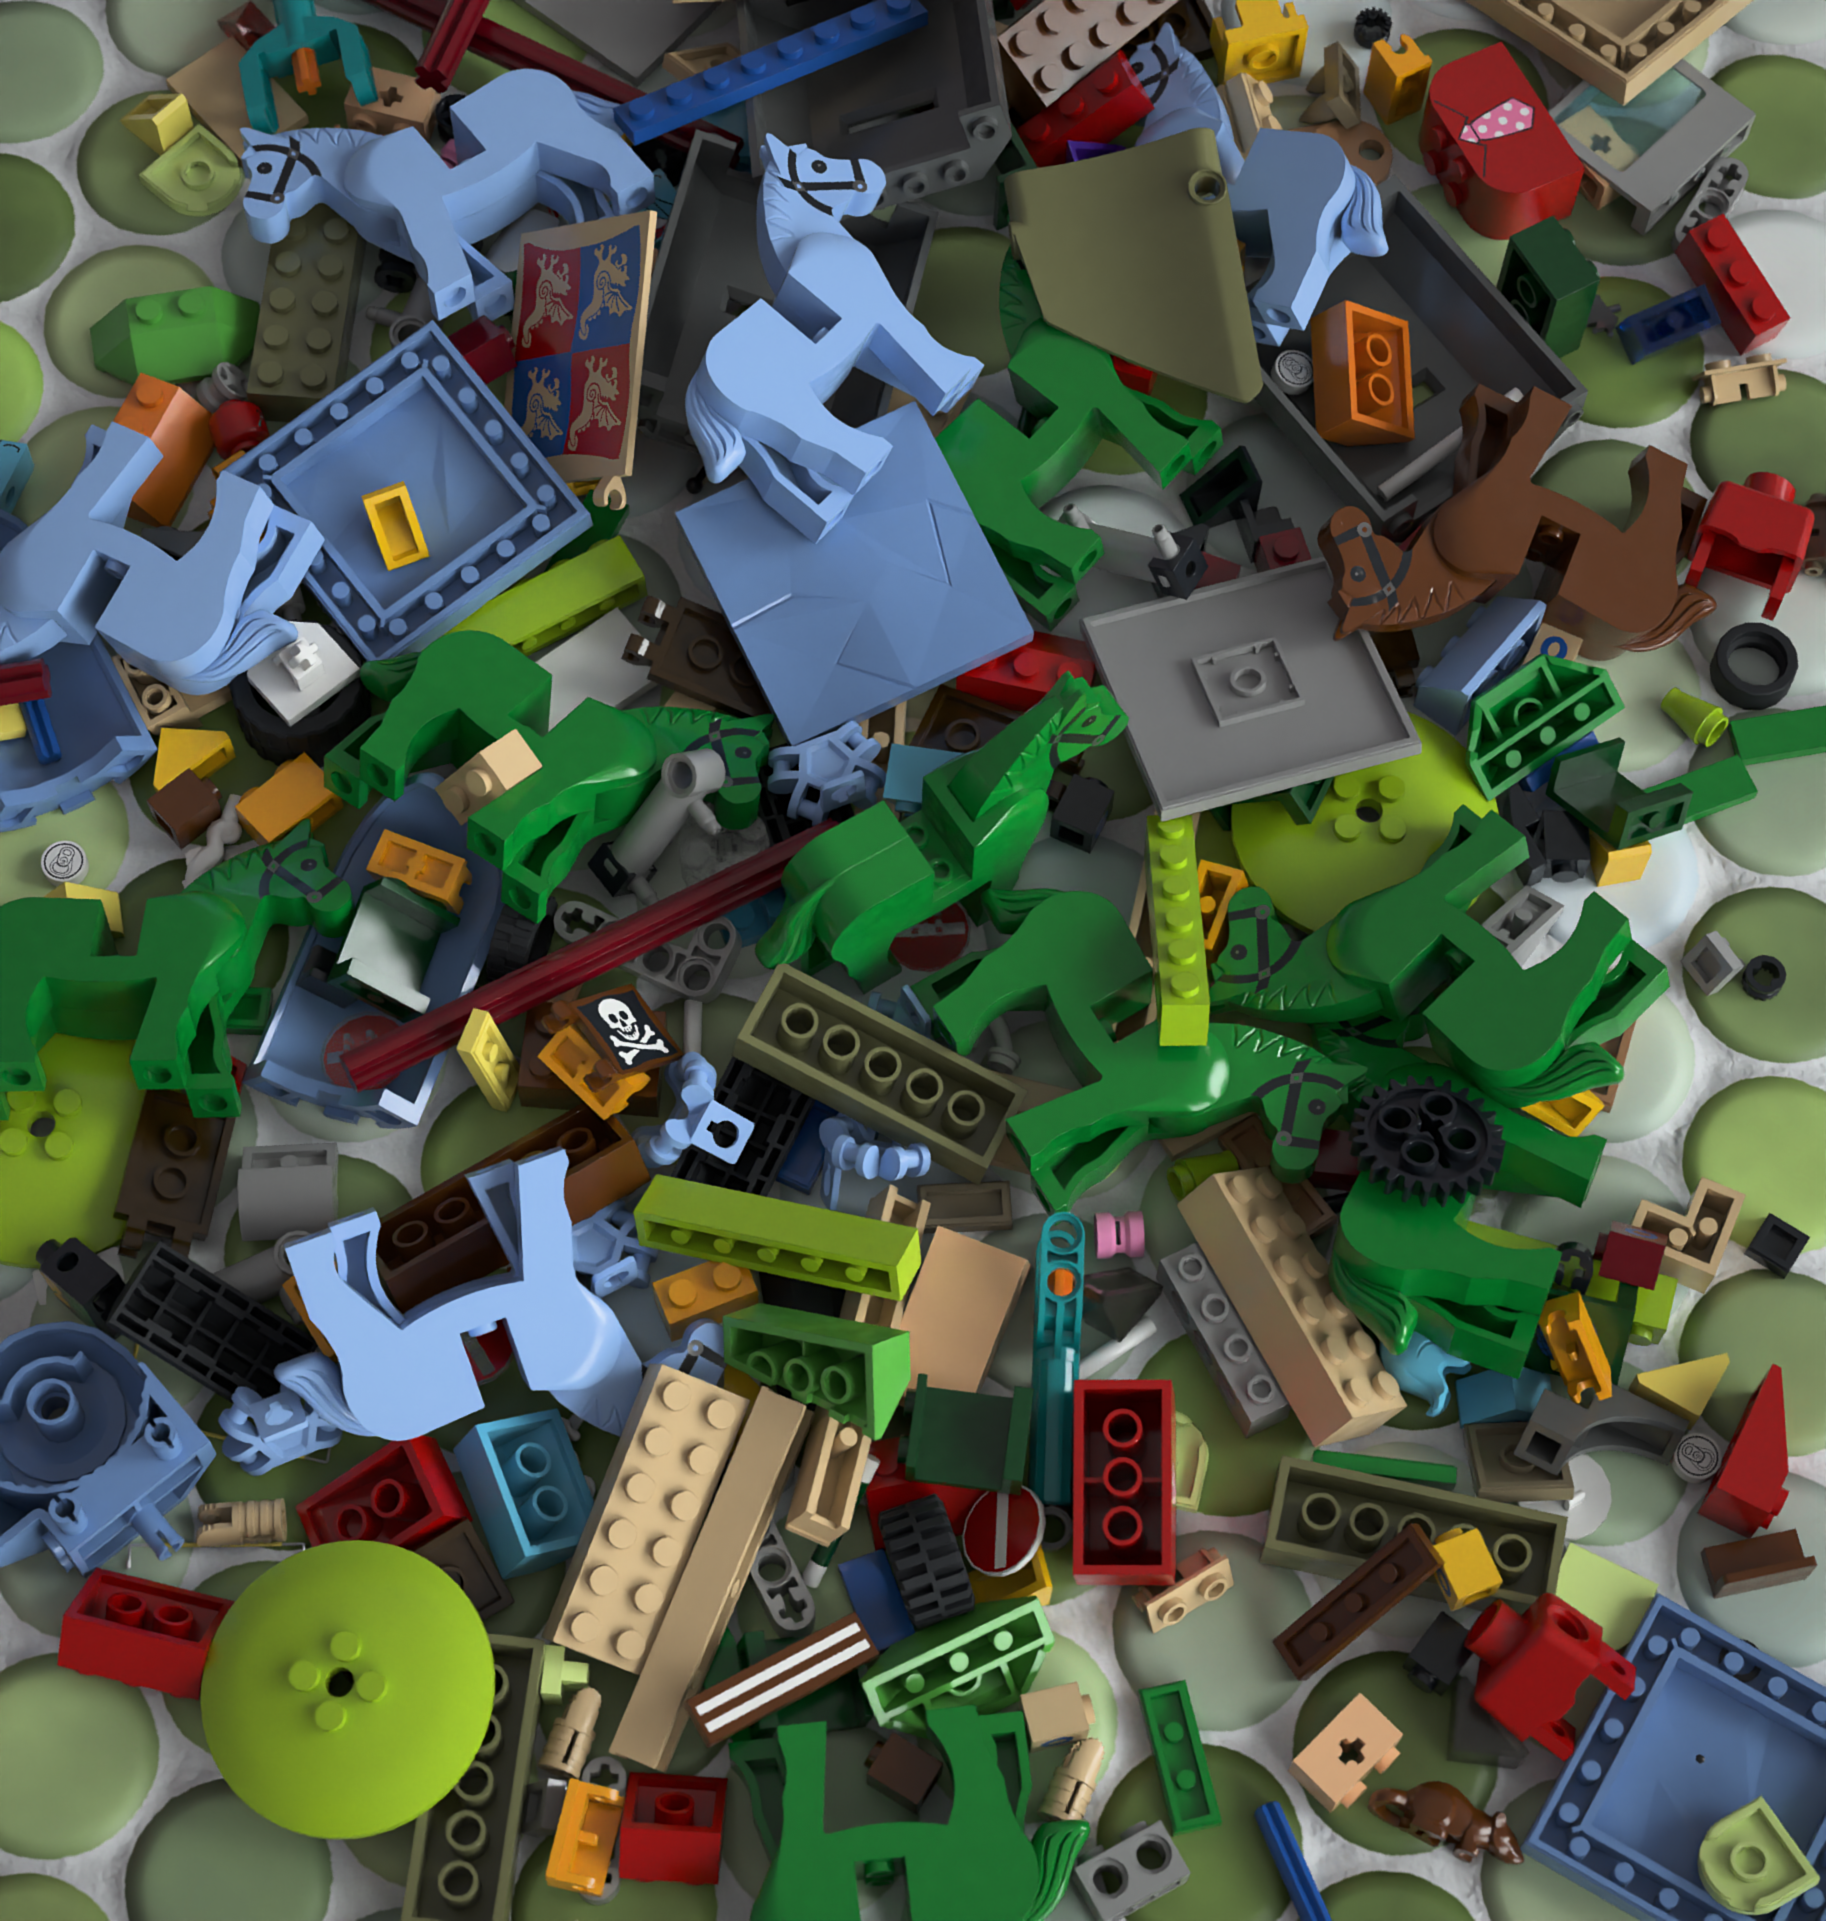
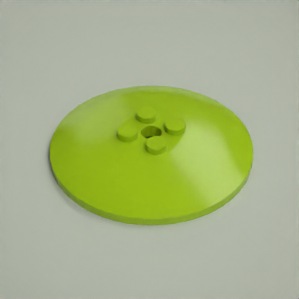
[1230,712,1499,934]
[0,1033,181,1269]
[201,1540,495,1840]

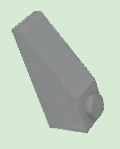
[1447,885,1564,986]

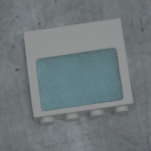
[1547,59,1756,236]

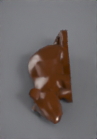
[1368,1781,1524,1865]

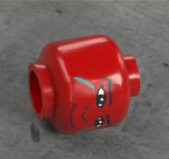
[209,399,271,460]

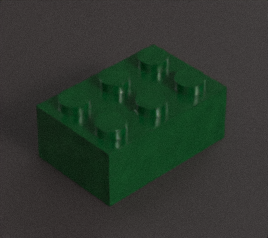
[1496,215,1600,358]

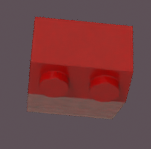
[1697,1364,1789,1539]
[295,1435,473,1550]

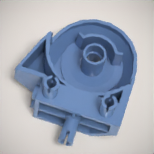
[0,1321,217,1579]

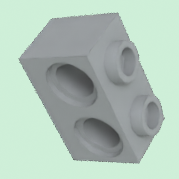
[1071,1820,1191,1921]

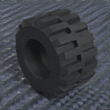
[878,1493,975,1629]

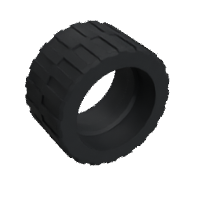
[229,619,372,768]

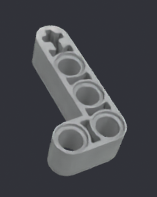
[554,901,742,1004]
[711,1458,815,1638]

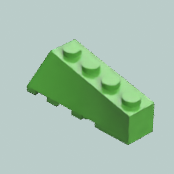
[723,1303,911,1440]

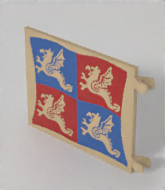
[504,210,657,510]

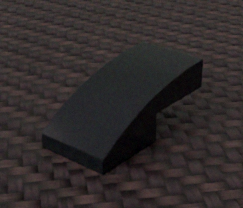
[1503,783,1548,886]

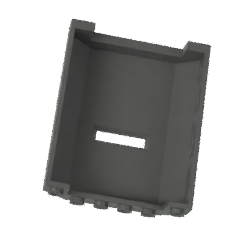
[736,0,1012,221]
[637,129,939,468]
[1246,175,1588,543]

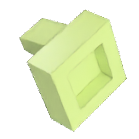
[541,1645,590,1706]

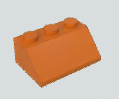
[1310,300,1415,446]
[113,373,215,528]

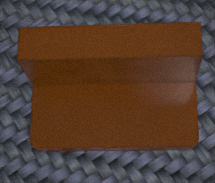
[1700,1529,1817,1599]

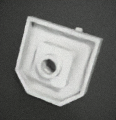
[247,621,360,727]

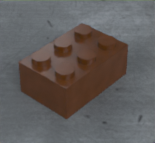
[517,1002,668,1118]

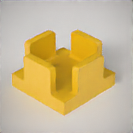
[1210,0,1309,85]

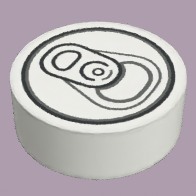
[1271,350,1314,395]
[41,841,89,887]
[1671,1433,1722,1484]

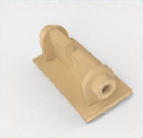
[1692,353,1787,406]
[1132,1547,1234,1634]

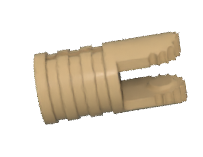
[196,1498,287,1547]
[537,1686,603,1780]
[1037,1737,1105,1822]

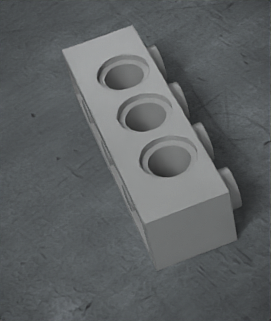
[1156,1242,1291,1439]

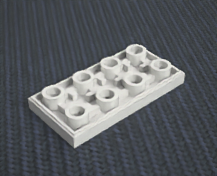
[535,607,658,732]

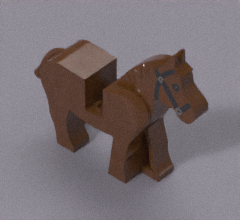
[1317,383,1717,661]

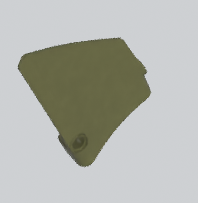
[1004,127,1263,403]

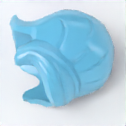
[1379,1331,1472,1417]

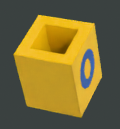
[1433,1528,1503,1612]

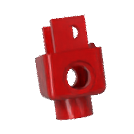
[1684,472,1815,621]
[1464,1593,1636,1762]

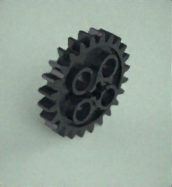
[1348,1075,1506,1207]

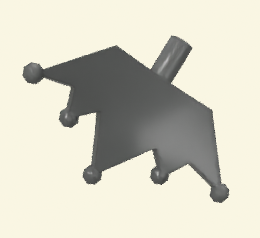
[1585,294,1621,337]

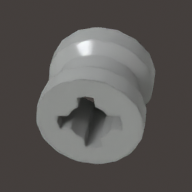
[196,362,248,414]

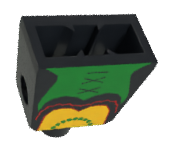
[36,1237,126,1340]

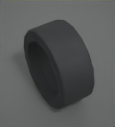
[1710,623,1798,710]

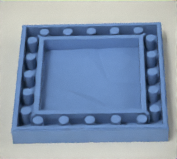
[219,319,593,662]
[675,401,1034,746]
[1520,1593,1826,1921]

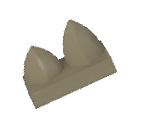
[1299,41,1361,129]

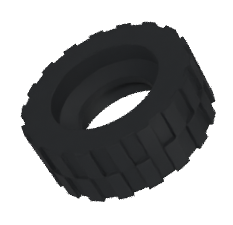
[486,896,558,982]

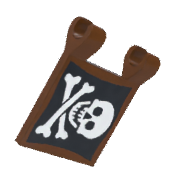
[540,983,684,1093]

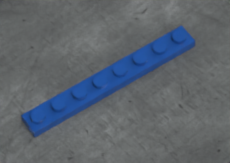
[613,0,928,145]

